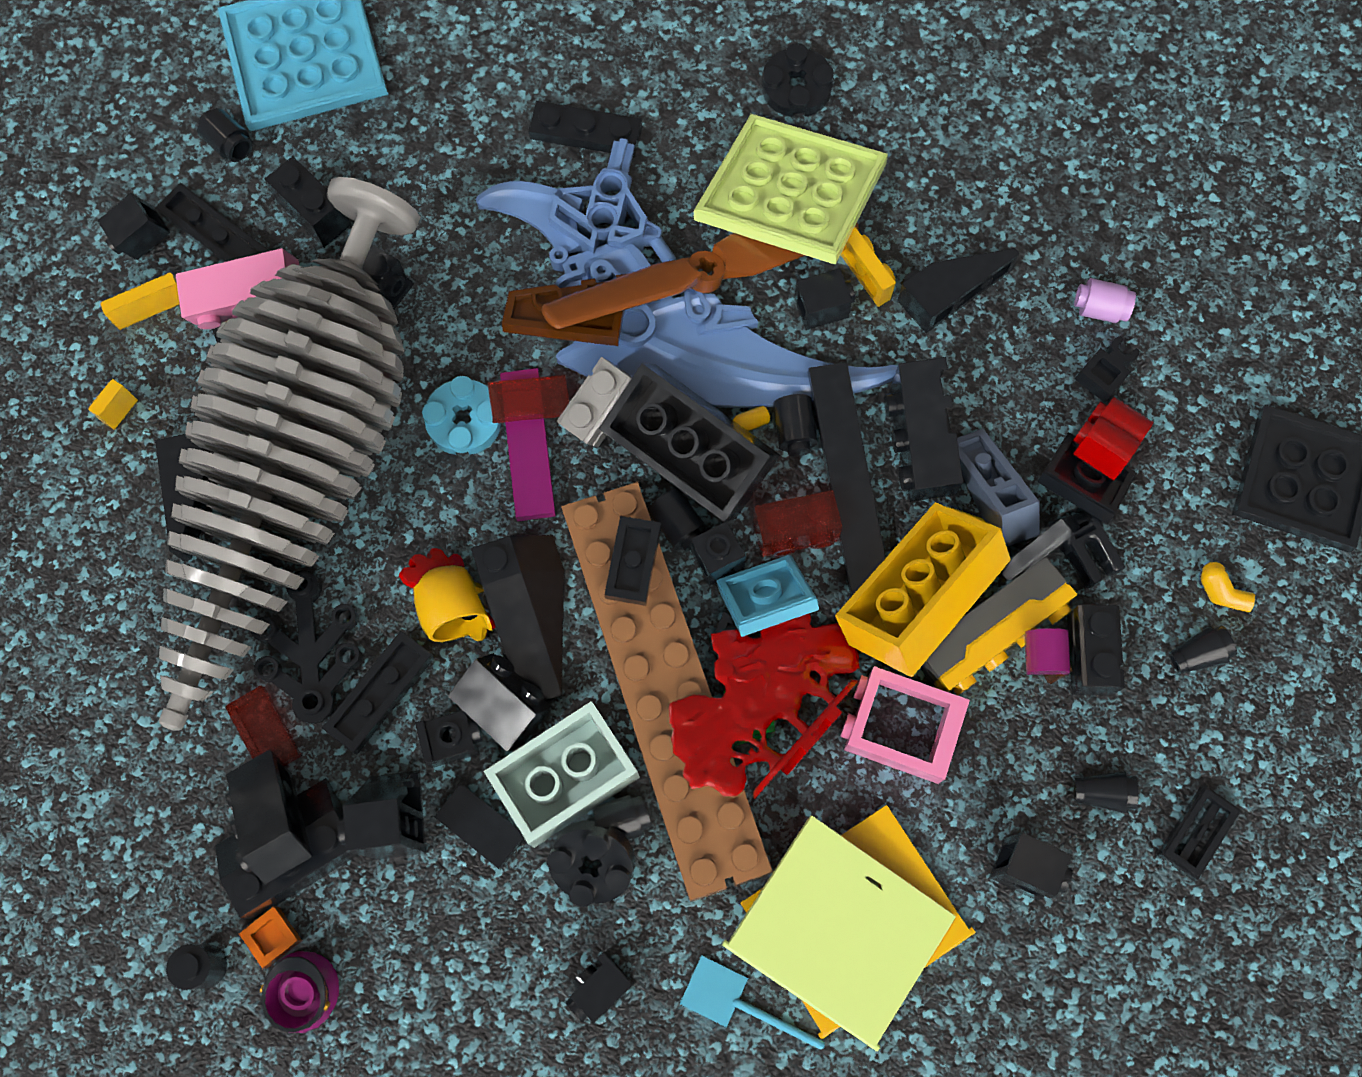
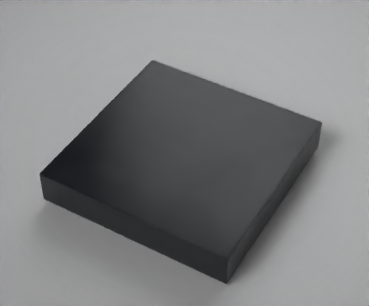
[1037,432,1137,524]

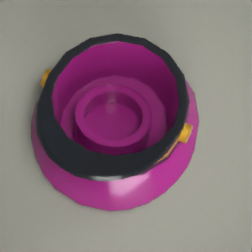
[260,951,339,1033]

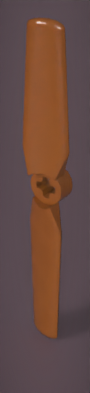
[541,222,859,329]

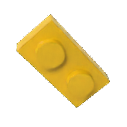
[841,227,896,307]

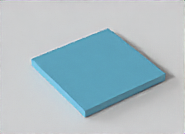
[218,0,388,132]

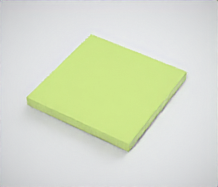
[694,114,888,265]

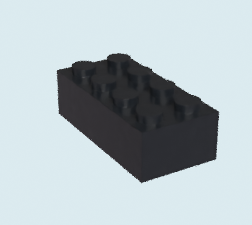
[599,363,780,522]

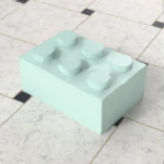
[484,701,640,848]

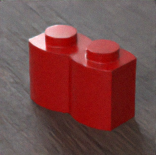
[1073,396,1154,480]

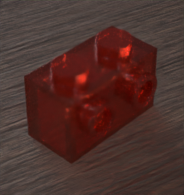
[753,490,843,557]

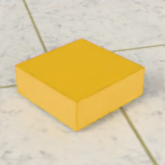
[88,379,138,430]

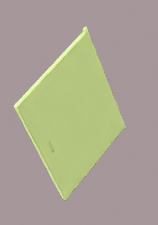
[722,815,956,1051]

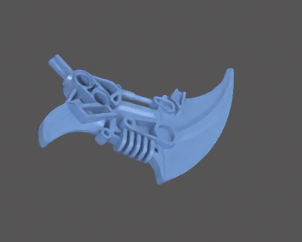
[476,138,898,408]

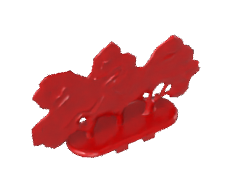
[669,613,860,799]

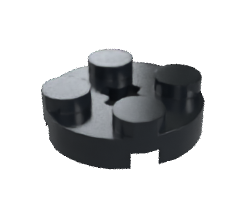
[762,43,834,117]
[547,820,635,907]

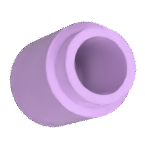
[1074,278,1136,323]

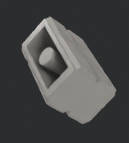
[557,357,632,447]

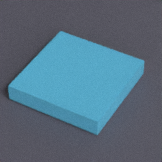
[716,555,819,637]

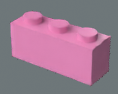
[176,248,299,329]

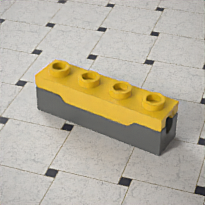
[920,557,1078,696]

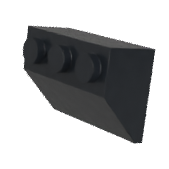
[215,778,358,919]

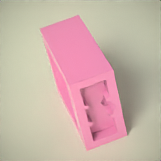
[840,666,970,784]

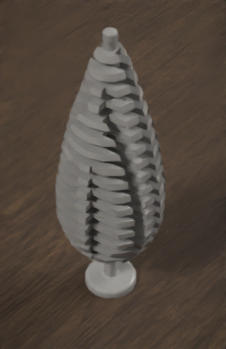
[159,177,421,731]

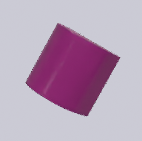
[1024,628,1070,675]

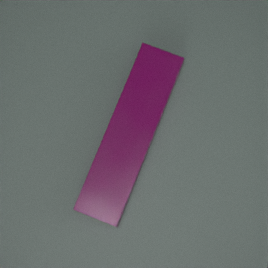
[500,368,556,522]

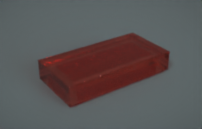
[487,375,569,423]
[225,685,302,766]

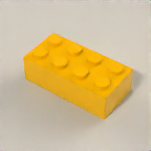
[835,502,1011,677]

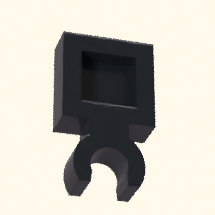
[1074,336,1140,403]

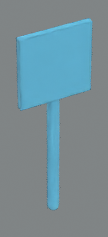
[680,956,825,1049]

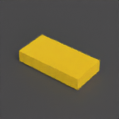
[100,273,180,330]

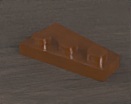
[502,273,629,346]

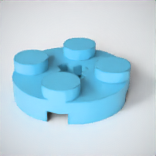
[422,376,501,455]

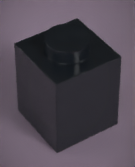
[97,193,170,260]
[794,268,855,330]

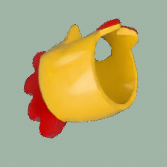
[399,548,496,642]

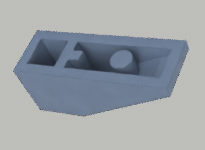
[957,428,1040,547]

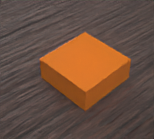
[239,906,302,969]

